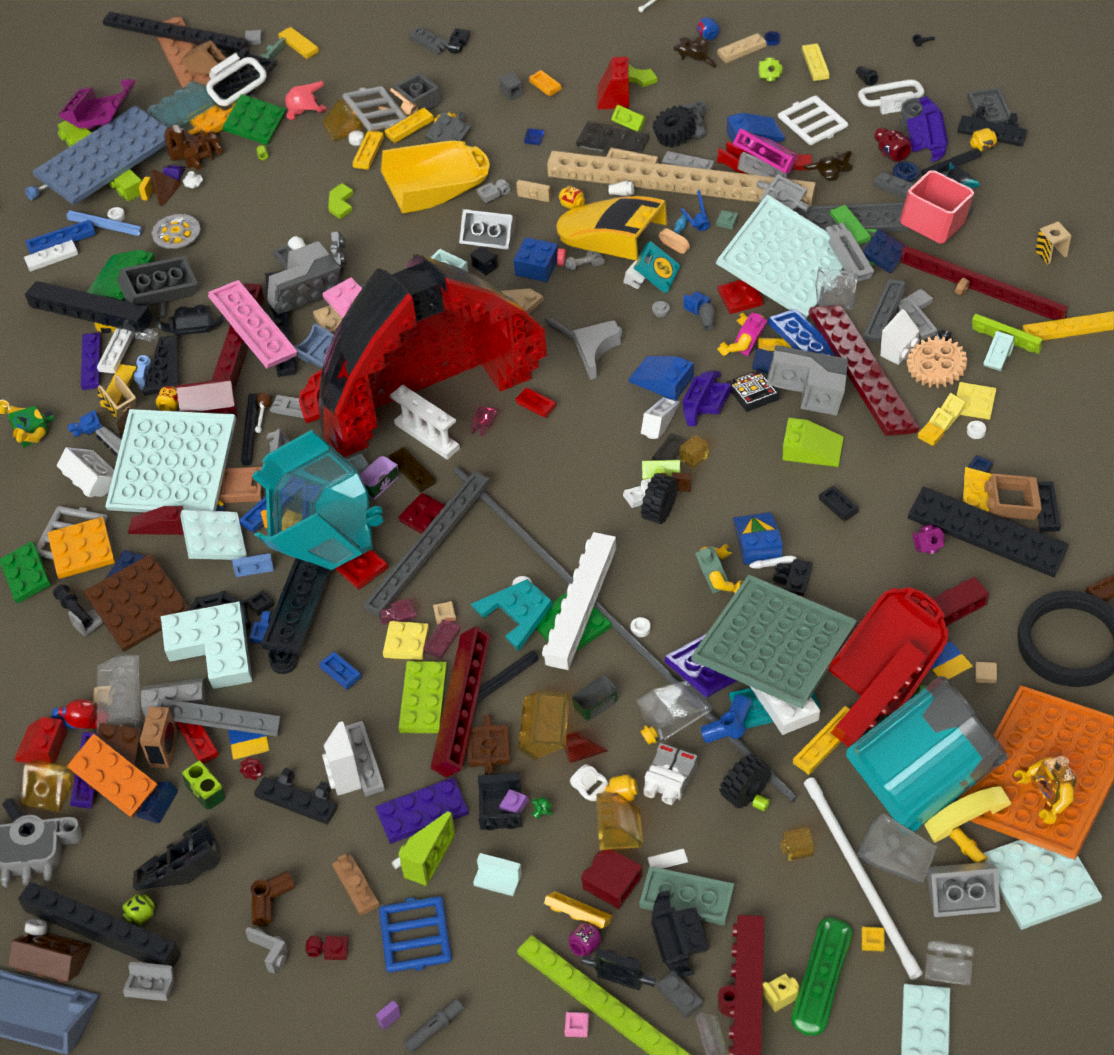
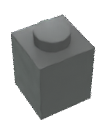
[499,72,523,101]

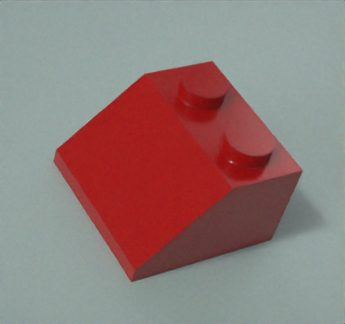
[15,717,67,767]

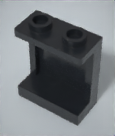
[478,773,522,831]

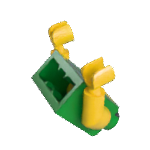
[0,400,55,448]

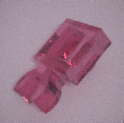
[471,406,497,436]

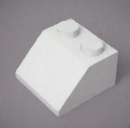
[880,309,920,365]

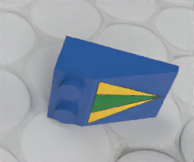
[733,512,783,565]

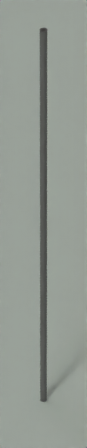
[454,466,798,802]

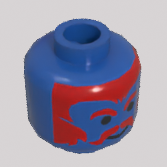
[696,17,720,41]

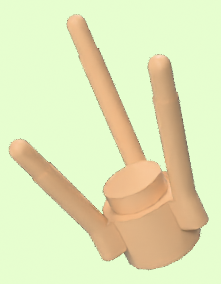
[378,88,418,117]

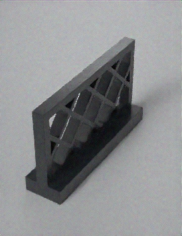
[213,48,277,102]

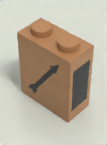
[140,706,178,769]

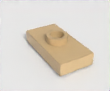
[517,180,551,202]

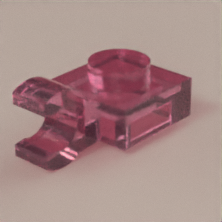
[379,598,416,625]

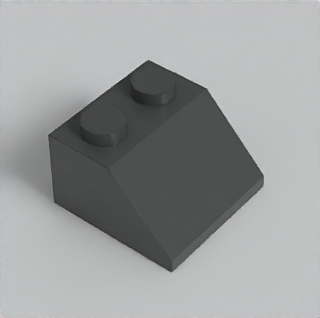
[394,73,440,110]

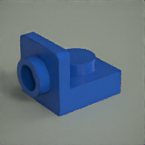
[683,291,710,316]

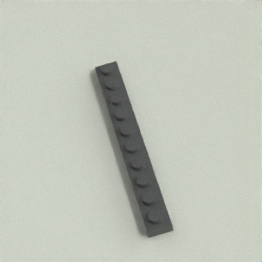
[363,471,490,617]

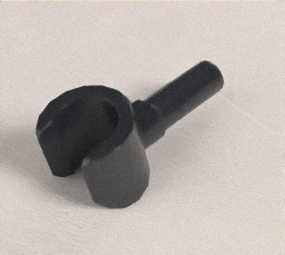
[913,34,935,47]

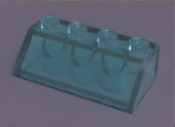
[145,81,217,128]

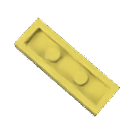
[802,43,829,81]

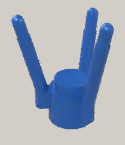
[680,190,710,231]

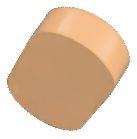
[659,228,690,254]

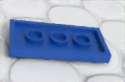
[767,309,835,356]

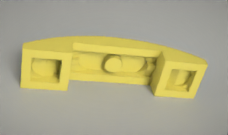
[924,786,1012,843]

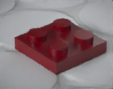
[398,493,445,534]

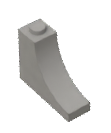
[574,320,623,380]

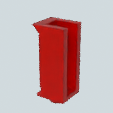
[717,141,753,175]

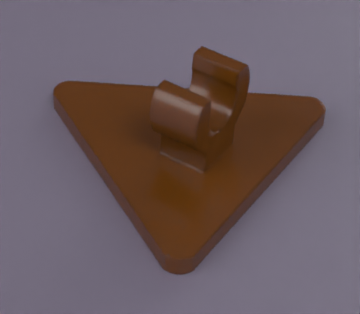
[151,169,181,206]

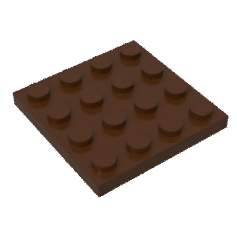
[83,554,189,652]

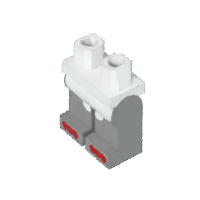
[644,743,697,805]

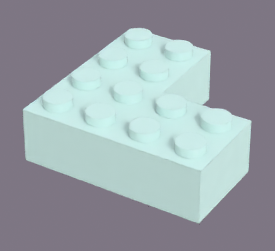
[161,602,253,689]

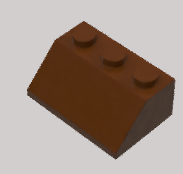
[8,932,92,982]

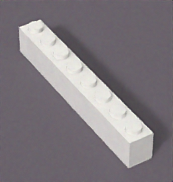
[542,532,616,670]

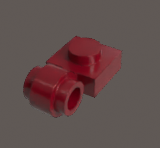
[305,936,349,960]

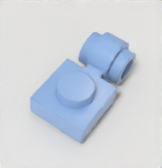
[134,355,151,390]

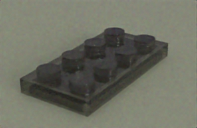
[576,121,649,154]

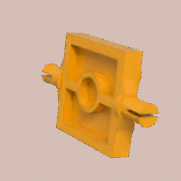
[187,105,233,137]

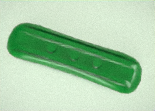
[791,917,853,1036]

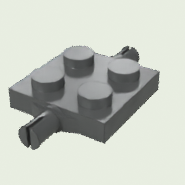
[425,111,470,143]
[330,232,347,269]

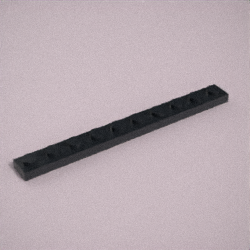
[103,11,248,53]

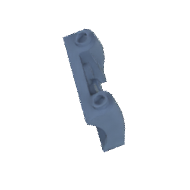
[293,323,334,369]

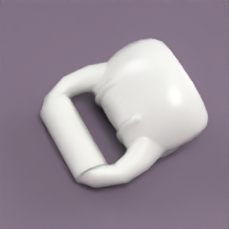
[570,764,609,801]

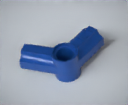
[701,695,752,743]

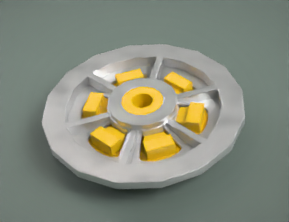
[152,214,201,249]

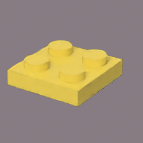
[957,382,997,420]
[383,621,429,660]

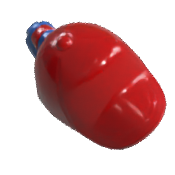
[51,699,109,730]

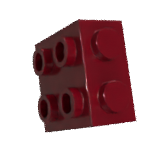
[581,846,643,909]

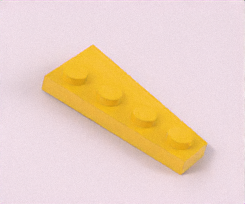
[963,467,999,512]

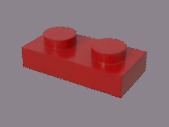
[516,387,556,418]

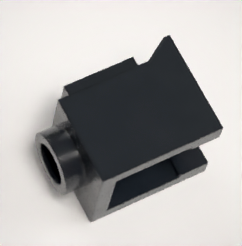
[470,246,498,276]

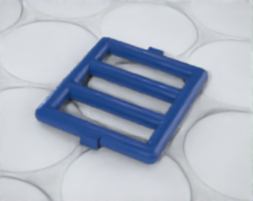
[379,896,452,972]

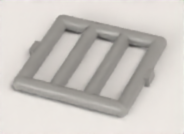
[342,86,407,131]
[36,506,108,560]

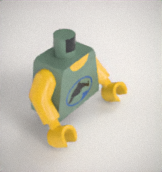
[695,544,743,594]

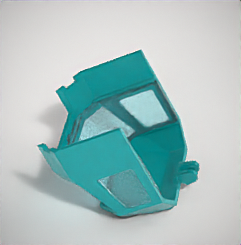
[252,429,383,570]

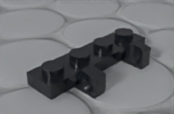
[957,105,1027,147]
[254,767,338,825]

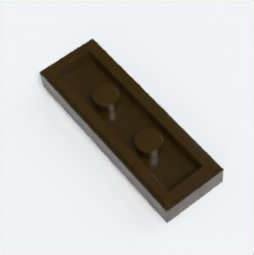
[389,447,436,493]

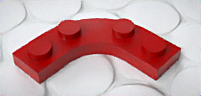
[299,370,322,424]

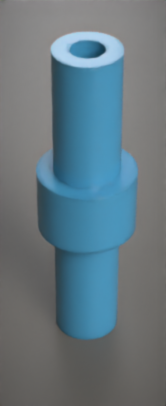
[673,213,689,234]

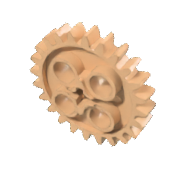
[907,336,967,388]

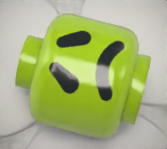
[122,894,155,926]

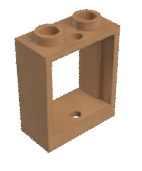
[984,473,1042,520]

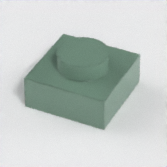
[717,210,738,229]

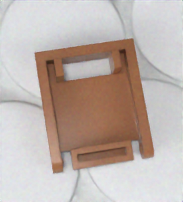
[218,467,263,503]

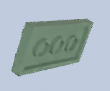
[639,866,734,926]

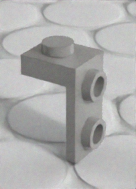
[245,927,288,974]

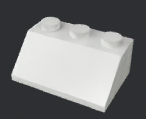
[57,447,114,497]
[322,721,362,796]

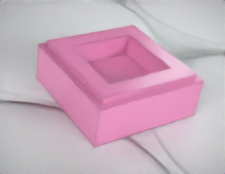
[565,1012,589,1037]

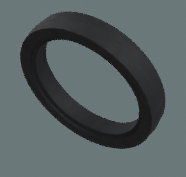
[1018,591,1114,687]

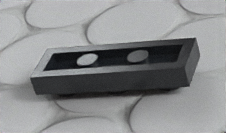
[1037,482,1061,532]

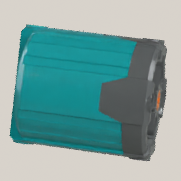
[846,676,1008,834]

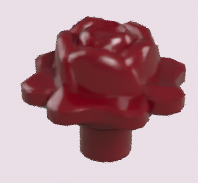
[240,757,264,780]

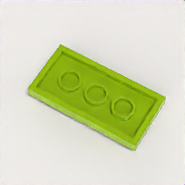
[399,661,447,733]

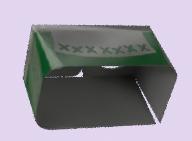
[571,676,617,723]

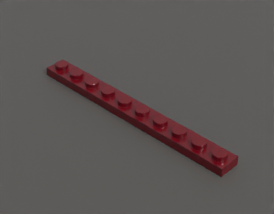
[901,246,1068,320]

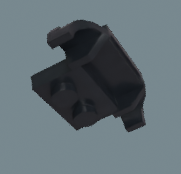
[155,305,225,336]
[651,890,709,977]

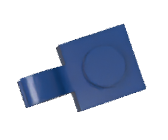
[68,410,103,437]
[249,611,272,644]

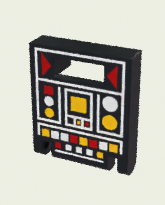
[726,369,779,412]

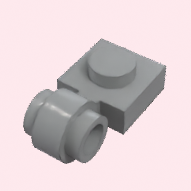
[477,179,511,203]

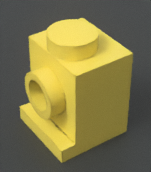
[762,974,799,1012]

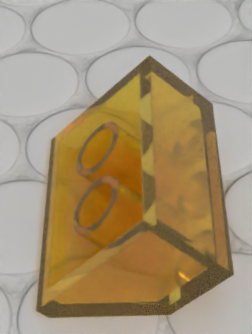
[518,691,570,760]
[596,792,643,850]

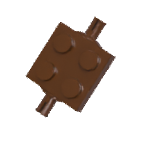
[467,714,510,775]

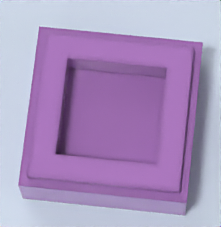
[376,1001,401,1030]

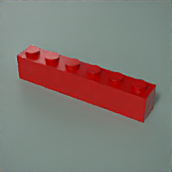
[830,641,927,748]

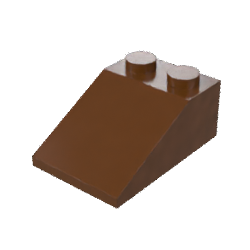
[88,723,141,789]

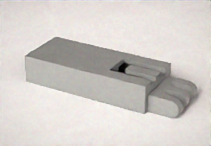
[826,223,874,283]

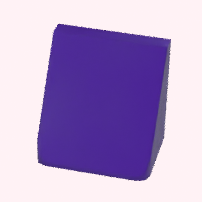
[163,165,185,181]

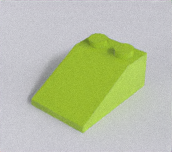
[783,418,844,467]
[398,811,456,886]

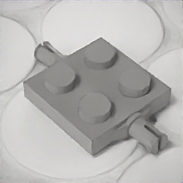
[757,174,810,212]

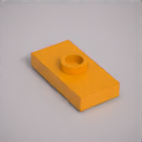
[529,70,562,97]

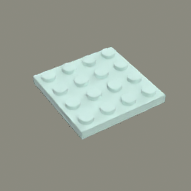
[984,840,1102,930]

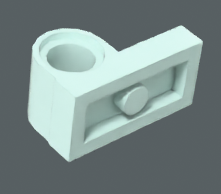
[983,331,1014,371]

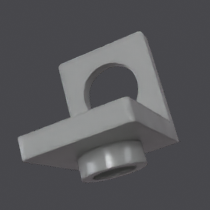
[68,609,103,637]

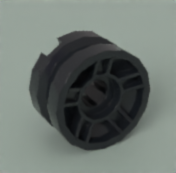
[268,650,298,674]

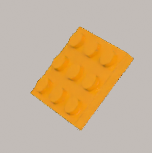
[47,517,115,579]

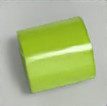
[256,146,268,160]
[752,794,770,812]

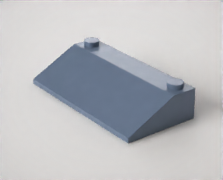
[0,969,99,1055]

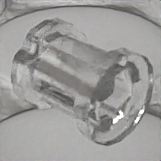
[135,328,158,343]

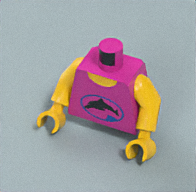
[717,313,767,357]

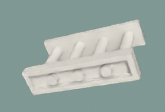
[390,385,460,460]

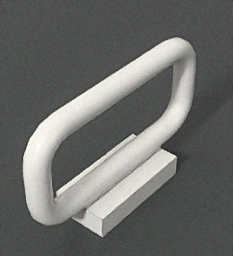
[206,53,267,106]
[858,80,925,114]

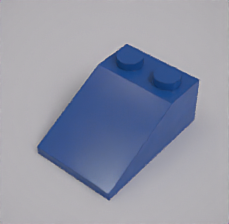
[727,113,785,144]
[628,356,694,400]

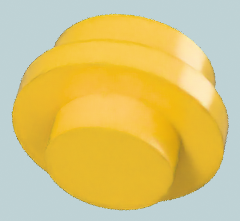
[640,725,658,745]

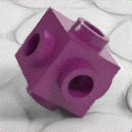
[912,524,945,554]

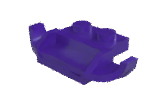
[907,96,949,162]
[682,370,732,426]

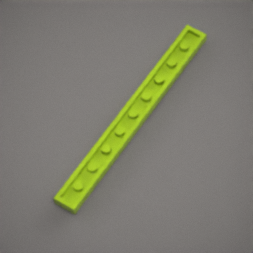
[517,935,690,1055]

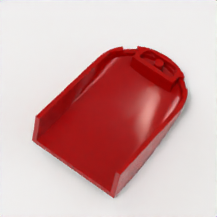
[828,587,948,716]

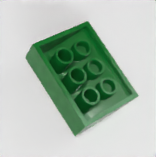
[87,250,156,302]

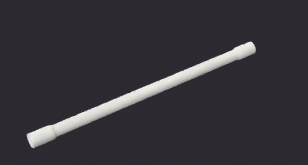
[804,777,922,979]

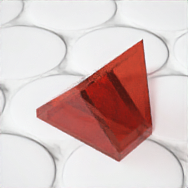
[560,731,608,763]

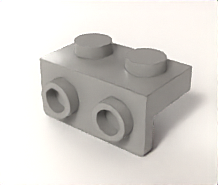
[123,962,175,1001]

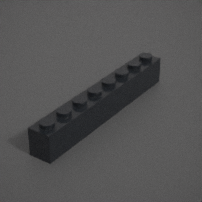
[24,281,153,333]
[18,881,181,968]

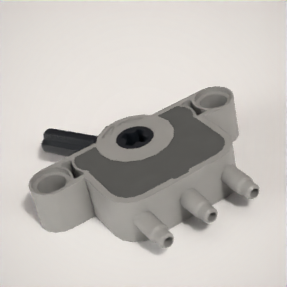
[0,798,83,888]

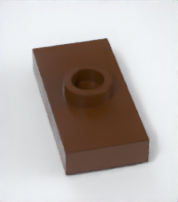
[1085,574,1114,602]

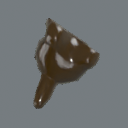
[673,36,717,68]
[803,151,853,181]

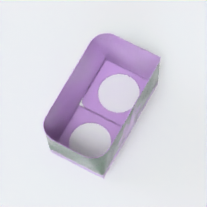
[360,456,398,500]

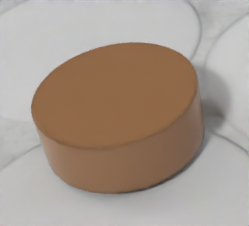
[955,278,970,296]

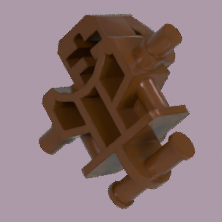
[164,125,223,170]

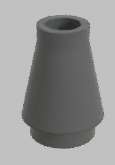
[698,303,716,331]

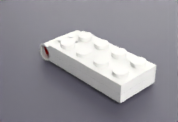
[750,686,820,735]

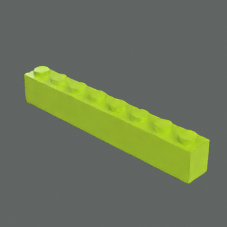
[58,120,142,202]

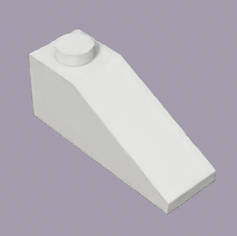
[641,397,680,439]

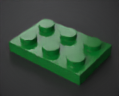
[0,541,51,604]

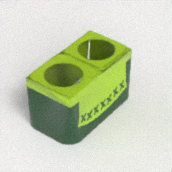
[182,760,225,809]

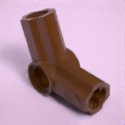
[250,871,295,927]

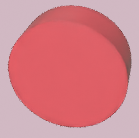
[557,249,566,266]

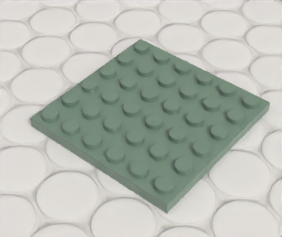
[692,574,857,709]

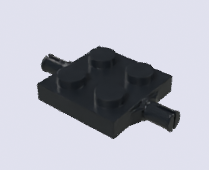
[581,949,656,991]

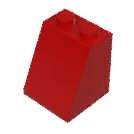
[597,57,630,109]

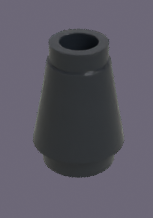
[856,66,878,85]

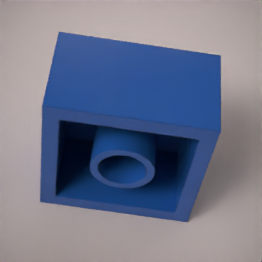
[513,237,558,282]

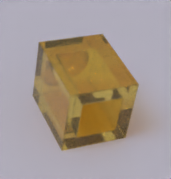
[679,435,709,469]
[780,827,814,861]

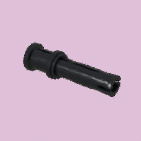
[53,584,93,628]

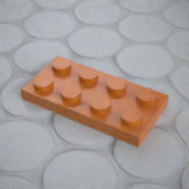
[67,734,158,818]

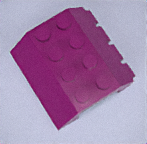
[58,79,136,129]

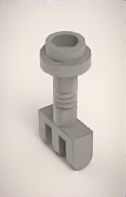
[565,250,605,271]

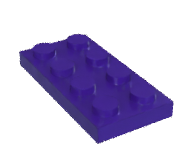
[375,777,469,844]

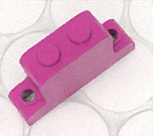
[733,129,798,174]

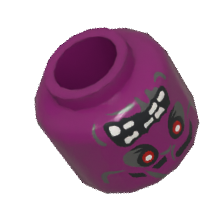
[569,923,601,956]

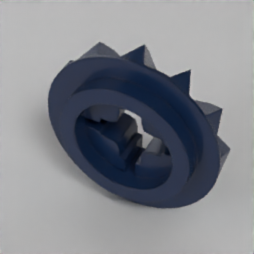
[893,162,920,182]

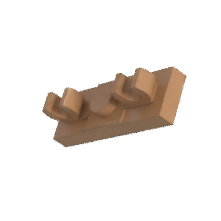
[332,854,380,916]

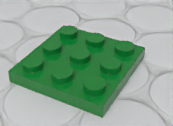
[223,94,286,145]
[535,592,612,652]

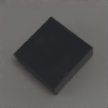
[246,591,274,616]

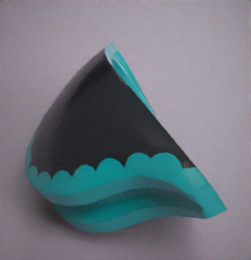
[945,163,980,189]

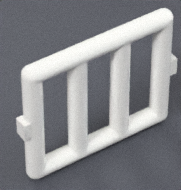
[778,95,849,145]

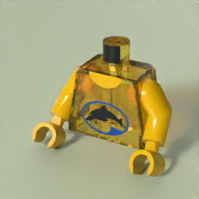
[1014,756,1076,824]

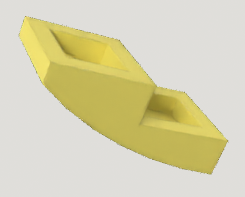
[929,393,967,432]

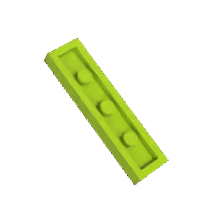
[972,314,1042,354]

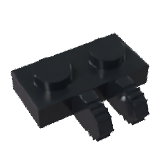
[772,559,813,596]

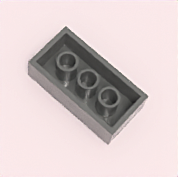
[117,256,198,306]

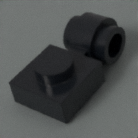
[447,28,470,54]

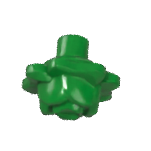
[532,796,553,819]

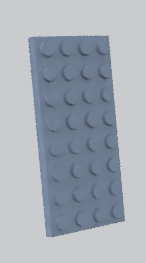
[33,106,167,205]

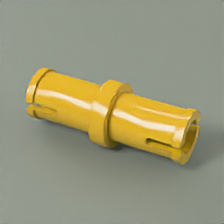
[949,827,988,863]

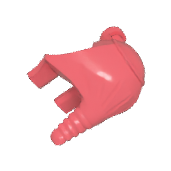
[285,81,327,120]

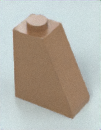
[180,40,226,74]

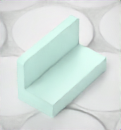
[473,853,522,896]

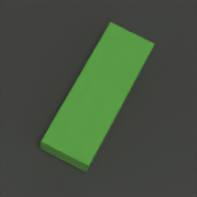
[830,205,871,245]

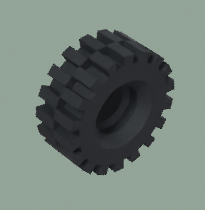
[652,106,697,148]
[641,473,678,524]
[719,753,772,809]

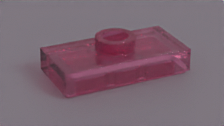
[423,619,461,659]

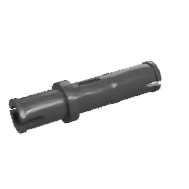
[403,999,464,1053]

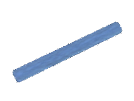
[66,210,143,236]

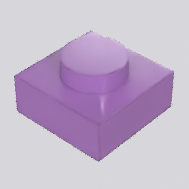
[499,789,529,813]

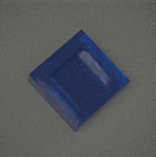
[524,128,544,145]

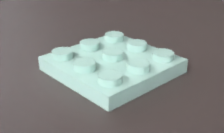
[180,510,247,560]

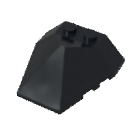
[133,819,221,890]

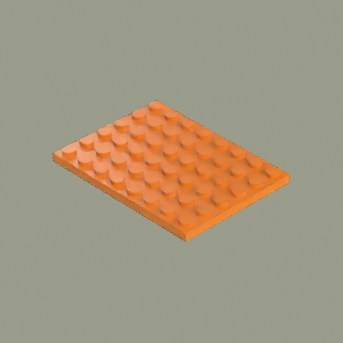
[958,685,1114,860]

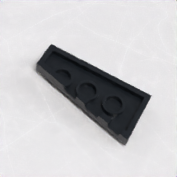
[143,335,179,396]

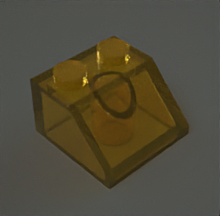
[322,97,364,142]
[20,760,73,812]

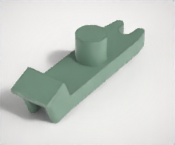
[260,37,287,60]

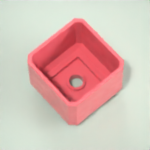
[900,171,974,244]

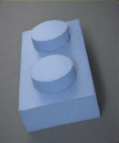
[232,553,274,577]

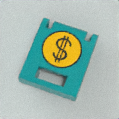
[634,241,681,293]

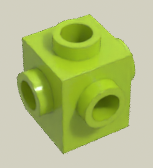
[758,58,782,82]

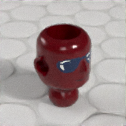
[874,127,912,162]

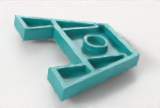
[471,579,553,652]

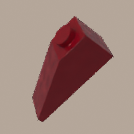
[128,506,184,535]

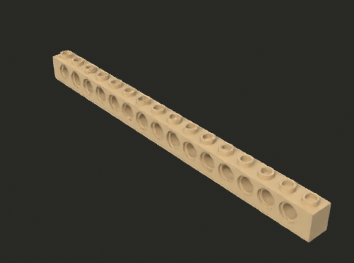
[547,151,816,206]

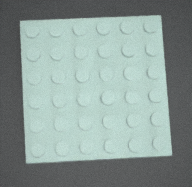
[716,195,849,318]
[105,409,236,512]

